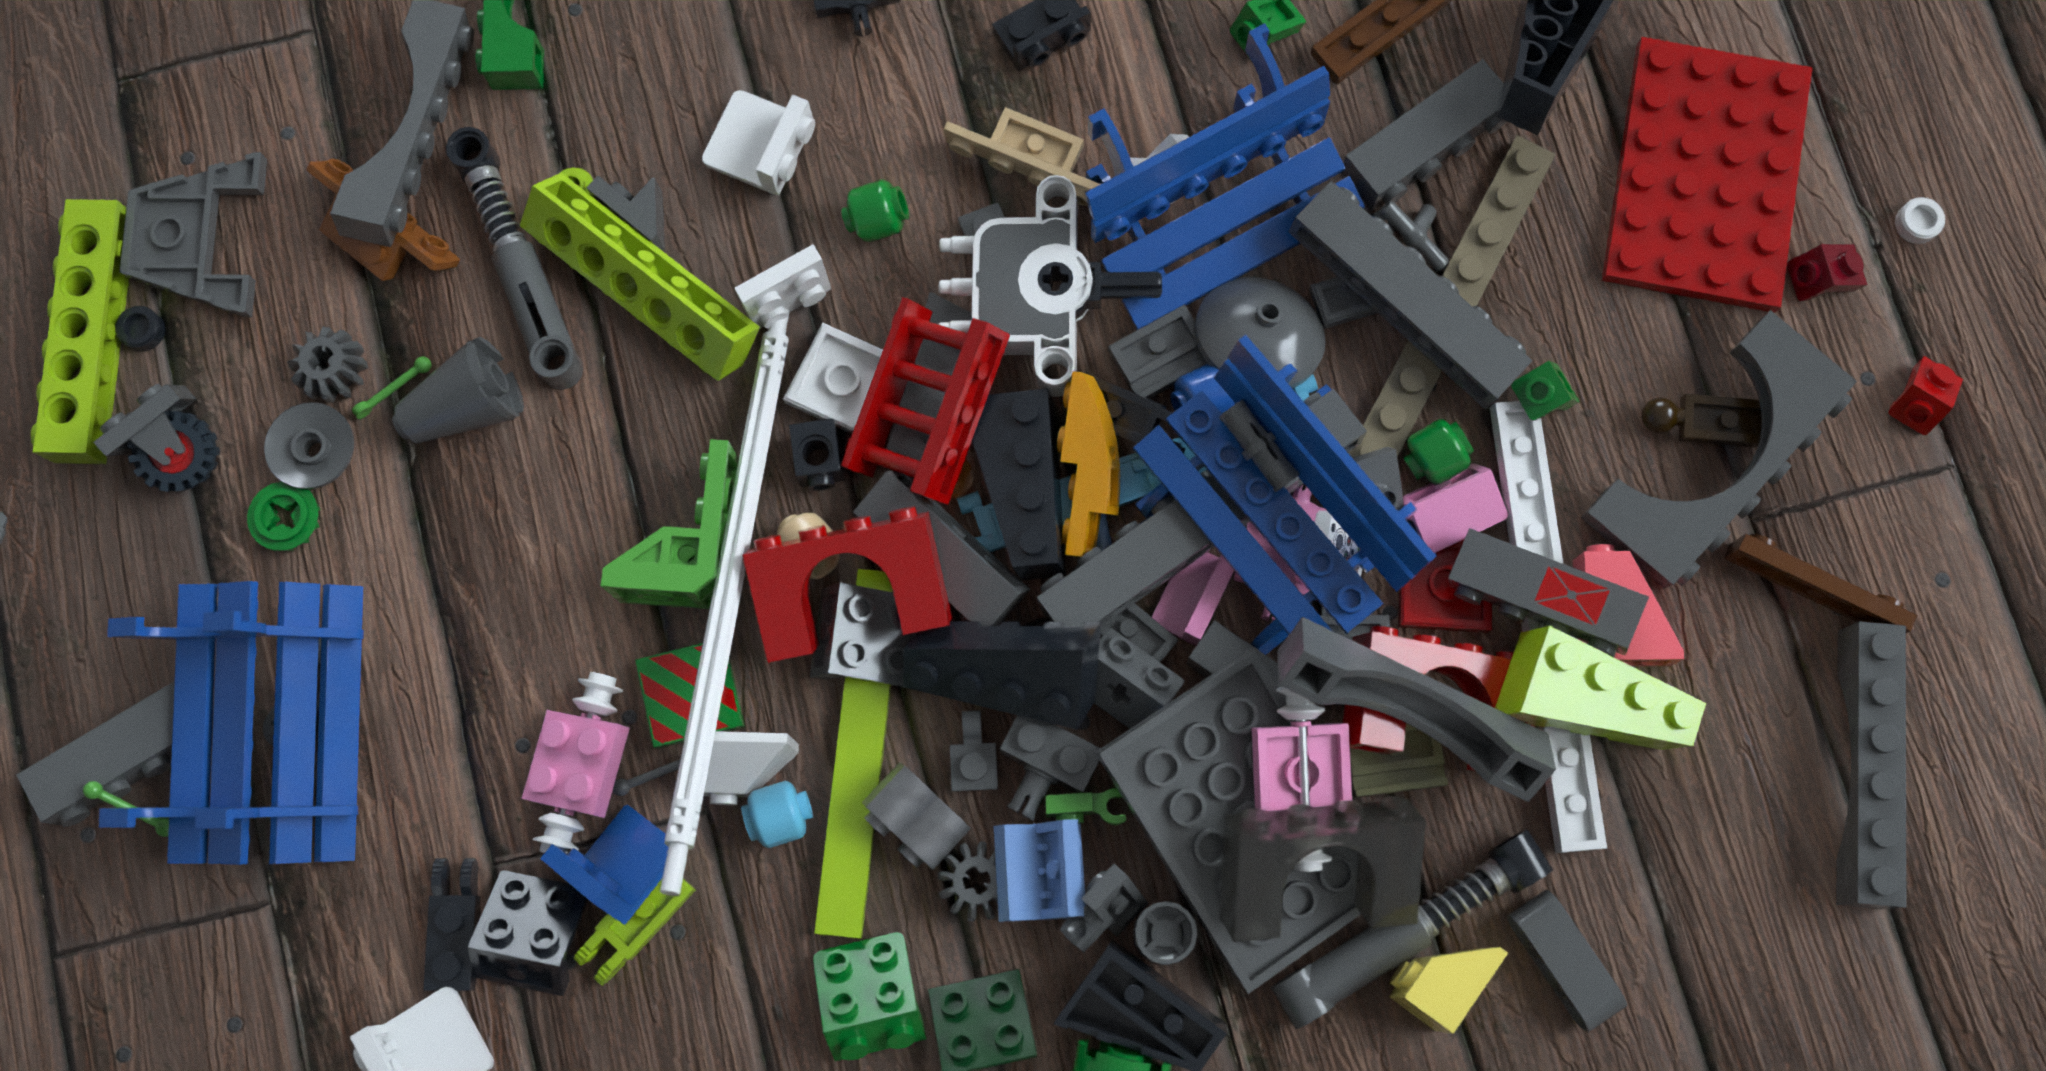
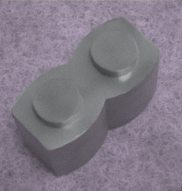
[862,762,971,870]

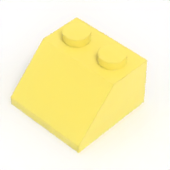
[1389,947,1508,1034]

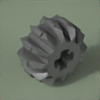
[287,326,369,403]
[938,841,998,922]

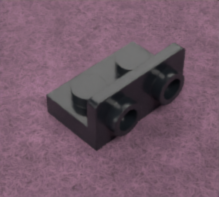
[992,0,1091,71]

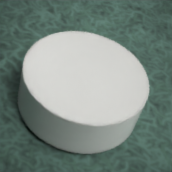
[1895,197,1945,244]

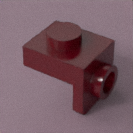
[1787,244,1868,301]

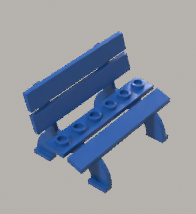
[1085,23,1365,330]
[1133,335,1436,655]
[99,581,364,865]

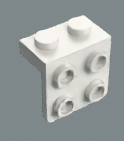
[702,90,815,196]
[350,987,494,1071]

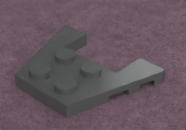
[120,152,267,318]

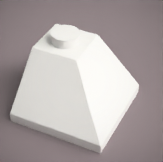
[703,731,799,805]

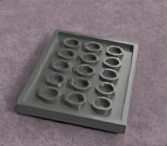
[1095,650,1399,994]

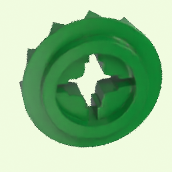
[247,481,321,552]

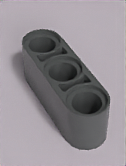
[1507,890,1628,1033]

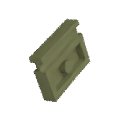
[1350,723,1448,798]

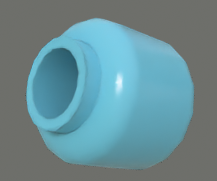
[741,781,813,848]

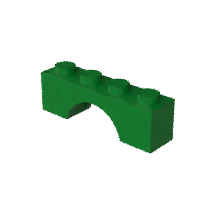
[476,0,544,90]

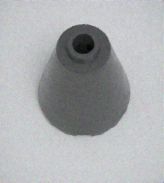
[392,337,524,444]

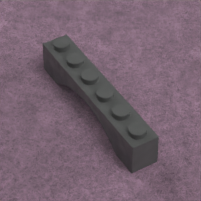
[330,0,474,247]
[1277,617,1556,802]
[1836,622,1906,909]

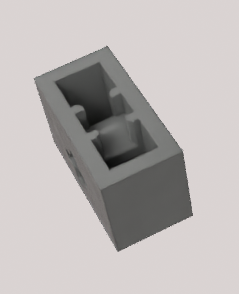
[1094,627,1185,729]

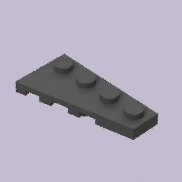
[887,292,972,480]

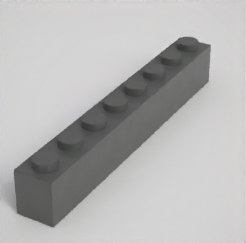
[1037,389,1367,627]

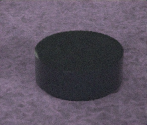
[115,306,165,352]

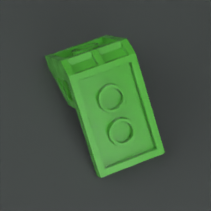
[601,439,739,609]

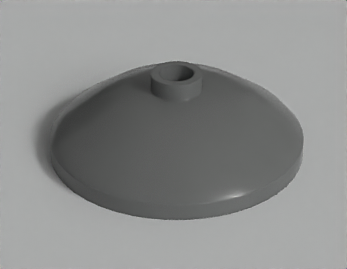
[1194,277,1325,388]

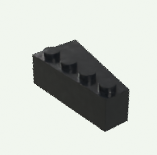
[1497,0,1614,136]

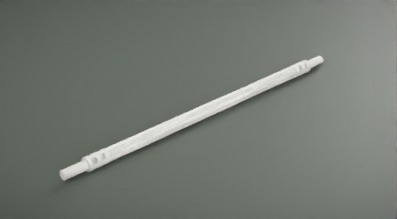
[660,309,790,896]

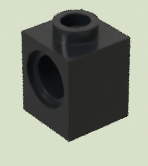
[789,418,845,491]

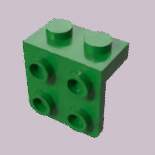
[813,932,927,1061]

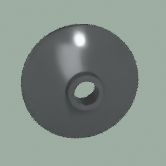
[264,402,354,490]

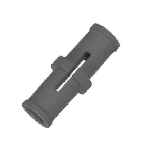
[1219,399,1300,493]

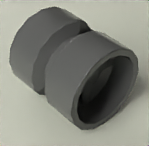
[1132,901,1197,965]

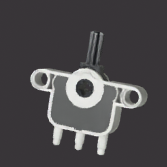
[938,175,1162,397]

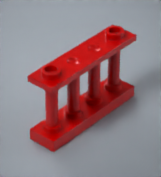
[841,297,1010,505]

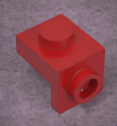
[1888,356,1963,435]

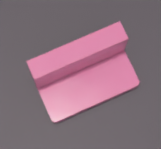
[1403,463,1508,553]
[1152,552,1234,646]

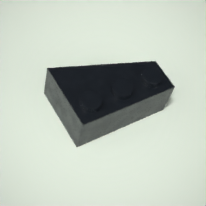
[1053,939,1228,1071]

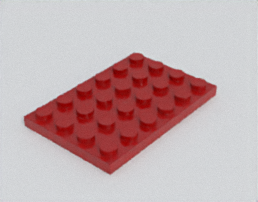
[1601,37,1812,313]

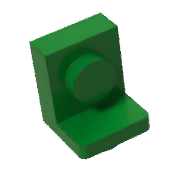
[1229,0,1306,58]
[1511,361,1580,421]

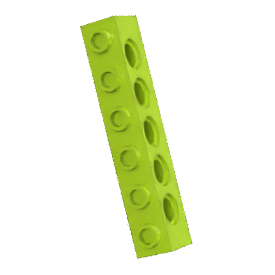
[519,173,760,381]
[31,199,129,464]

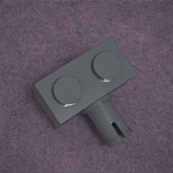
[1000,715,1101,821]

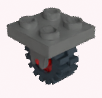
[94,383,220,492]

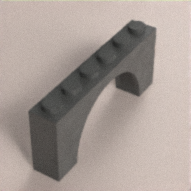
[1580,310,1857,589]

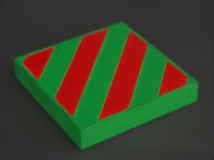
[635,643,745,749]

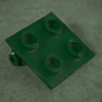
[928,969,1037,1071]

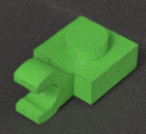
[1045,788,1126,825]

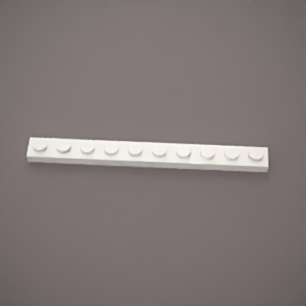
[1490,401,1607,853]

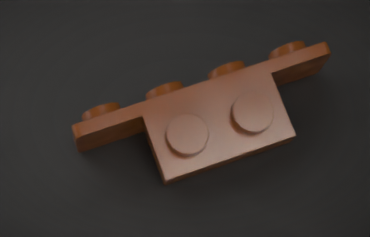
[306,159,460,281]

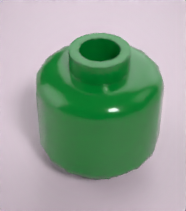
[841,179,909,243]
[1404,419,1474,485]

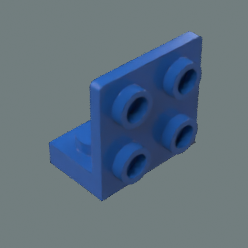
[540,805,669,925]

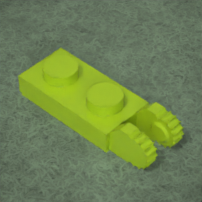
[574,878,696,986]

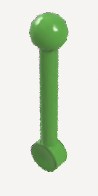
[352,356,432,419]
[83,781,169,837]

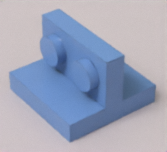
[994,819,1086,922]

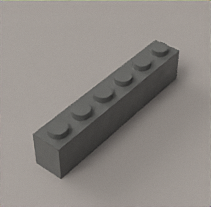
[1288,180,1533,410]

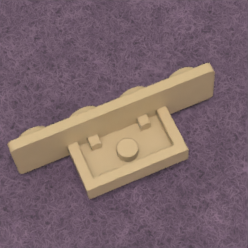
[943,107,1100,206]

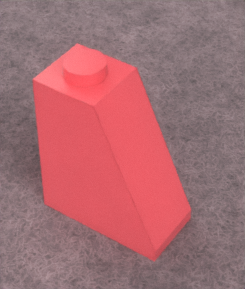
[1573,544,1685,666]

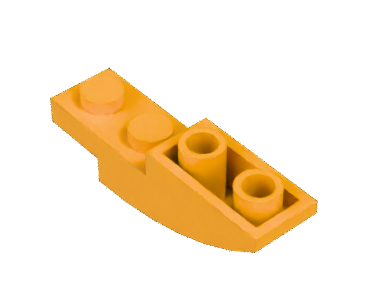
[1057,371,1120,557]

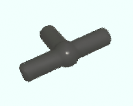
[1381,201,1449,271]

